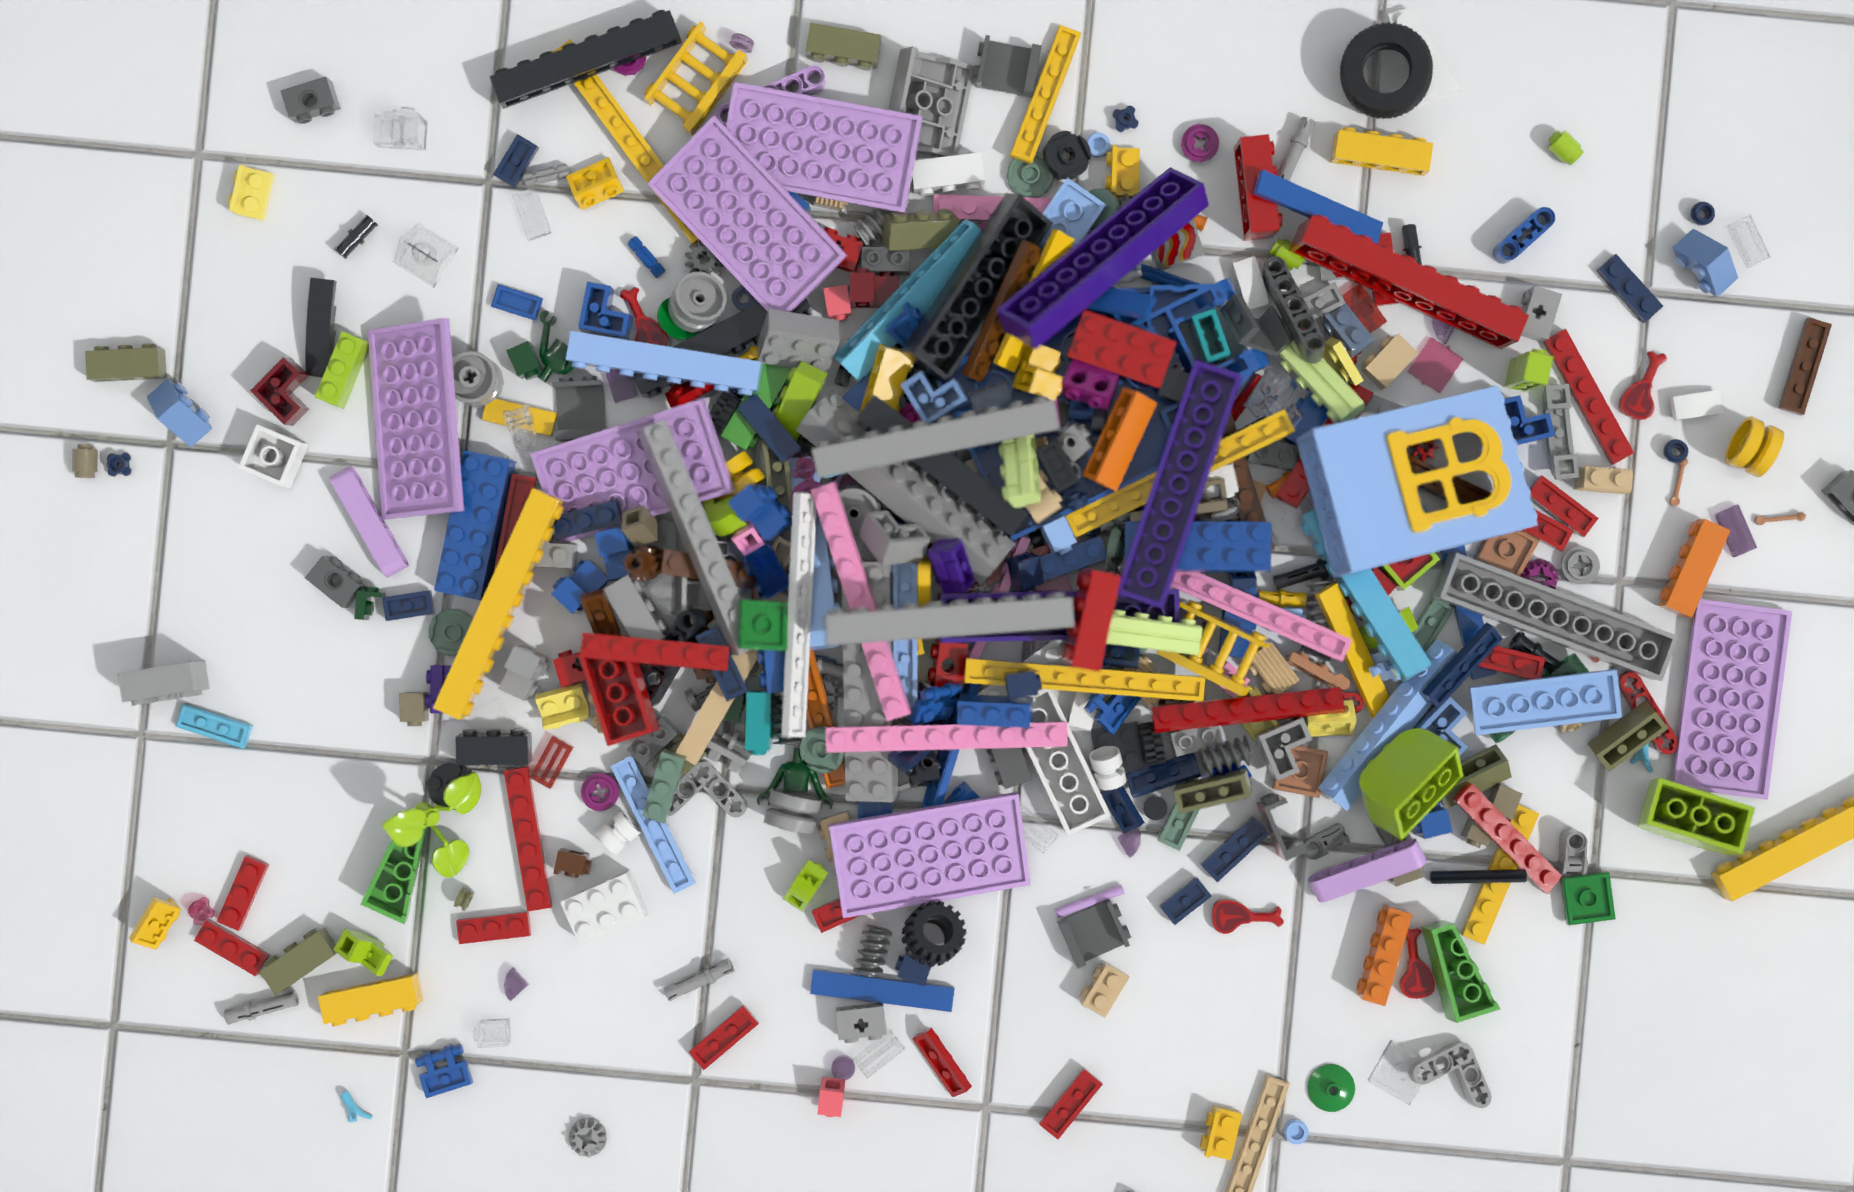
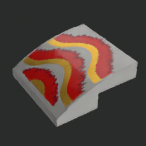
[1154,218,1205,271]

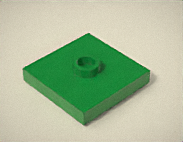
[737,599,788,651]
[1560,871,1616,926]

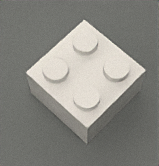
[238,424,309,488]

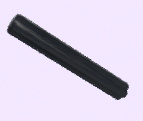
[1430,869,1527,884]

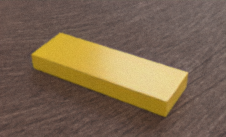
[482,399,557,437]

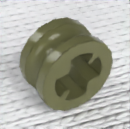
[454,887,474,911]

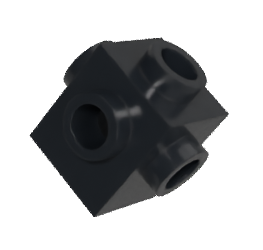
[905,751,941,788]

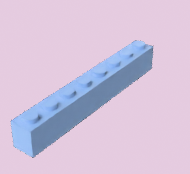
[566,331,763,396]
[789,457,840,650]
[1318,639,1457,811]

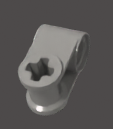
[1558,828,1588,875]

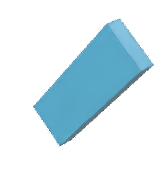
[175,704,253,749]

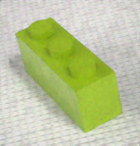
[314,331,369,409]
[1504,349,1554,392]
[773,361,828,440]

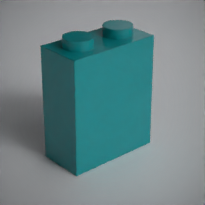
[1188,308,1231,365]
[745,691,774,755]

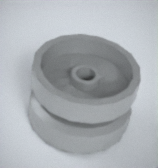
[668,272,727,333]
[452,351,504,408]
[839,484,882,540]
[763,788,822,834]

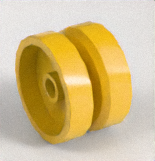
[1725,416,1784,477]
[718,451,766,502]

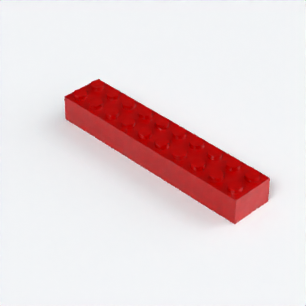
[1289,215,1529,349]

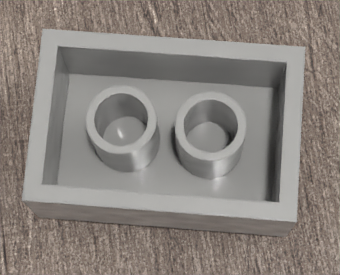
[757,309,840,373]
[604,575,670,640]
[118,661,210,706]

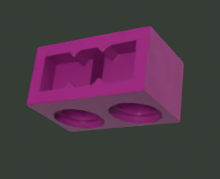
[1062,359,1119,410]

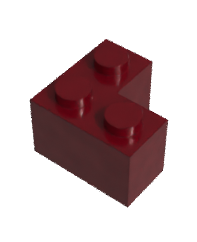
[850,268,899,308]
[250,357,309,426]

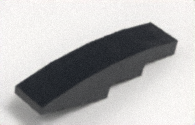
[305,277,337,377]

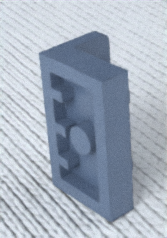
[1322,304,1375,358]

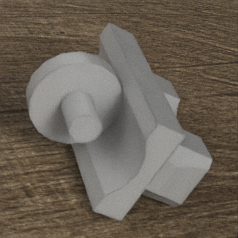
[706,731,751,773]

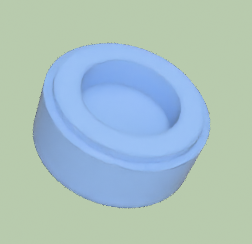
[1087,132,1110,158]
[1283,1119,1309,1144]

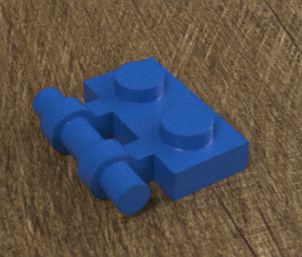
[908,683,963,725]
[1084,693,1141,735]
[415,1044,473,1098]

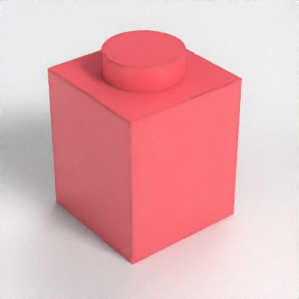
[823,284,852,322]
[817,1077,846,1117]

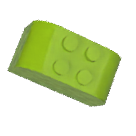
[1359,728,1463,840]
[1637,778,1755,855]

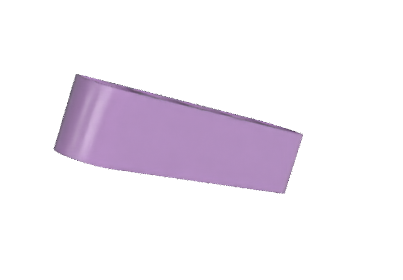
[716,66,826,126]
[329,465,409,578]
[1308,838,1427,902]

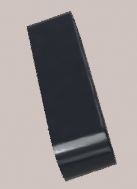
[643,608,707,707]

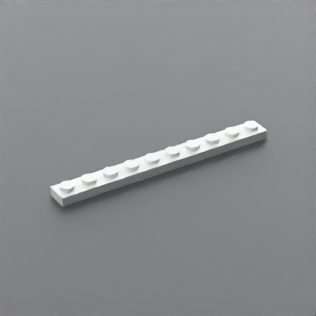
[782,493,817,737]

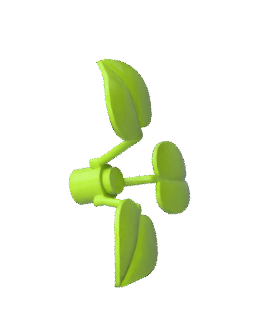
[381,772,481,878]

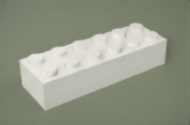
[1025,689,1111,836]

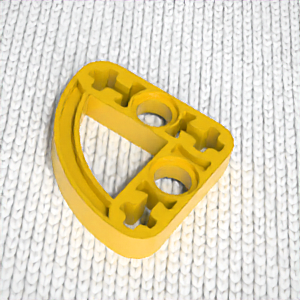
[918,557,930,608]

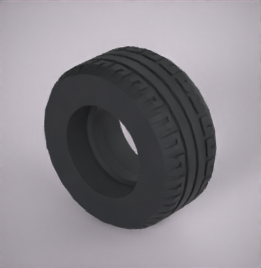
[1340,22,1433,119]

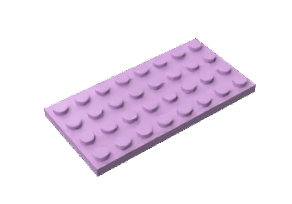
[726,82,923,213]
[648,115,848,312]
[368,318,464,520]
[530,398,735,544]
[1671,599,1792,800]
[828,792,1031,918]

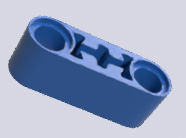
[1492,207,1555,264]

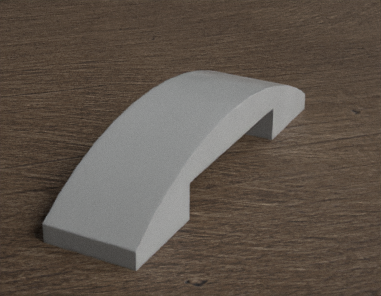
[1544,384,1580,480]

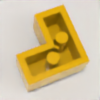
[1012,345,1063,401]

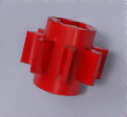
[1408,439,1440,461]

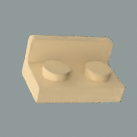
[1079,961,1130,1018]

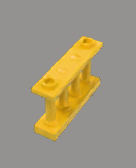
[644,21,748,137]
[1156,600,1271,696]

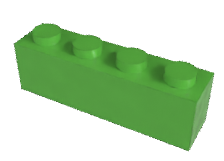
[721,363,792,452]

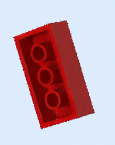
[1234,134,1283,241]
[1068,310,1176,389]
[1061,568,1121,672]
[578,653,660,746]

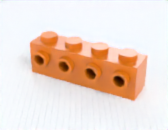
[1082,388,1157,491]
[1658,519,1731,618]
[1356,904,1412,1006]

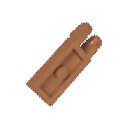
[1285,651,1350,691]

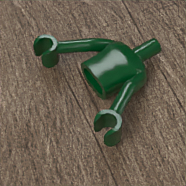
[538,310,574,383]
[757,747,833,809]

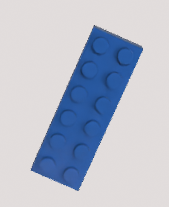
[434,450,517,601]
[1125,521,1271,573]

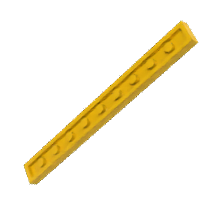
[553,39,699,245]
[1065,409,1295,538]
[964,658,1205,702]

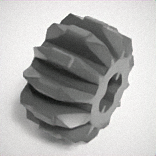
[685,240,724,275]

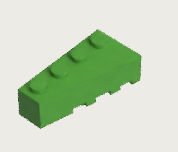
[360,827,427,924]
[1421,920,1500,1023]

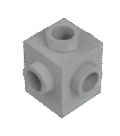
[1057,422,1096,462]

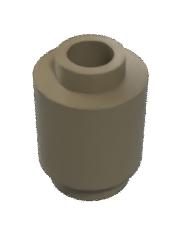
[72,444,98,478]

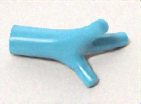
[1630,743,1653,773]
[340,1091,372,1122]

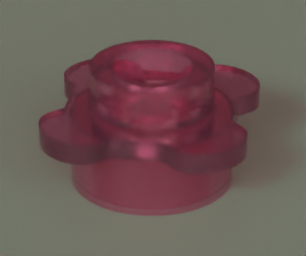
[792,457,816,482]
[188,897,215,926]

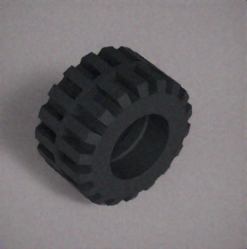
[901,901,967,967]

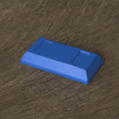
[491,284,543,321]

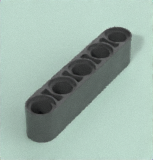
[1262,256,1325,364]

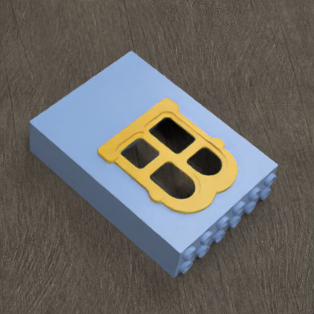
[1296,385,1538,578]

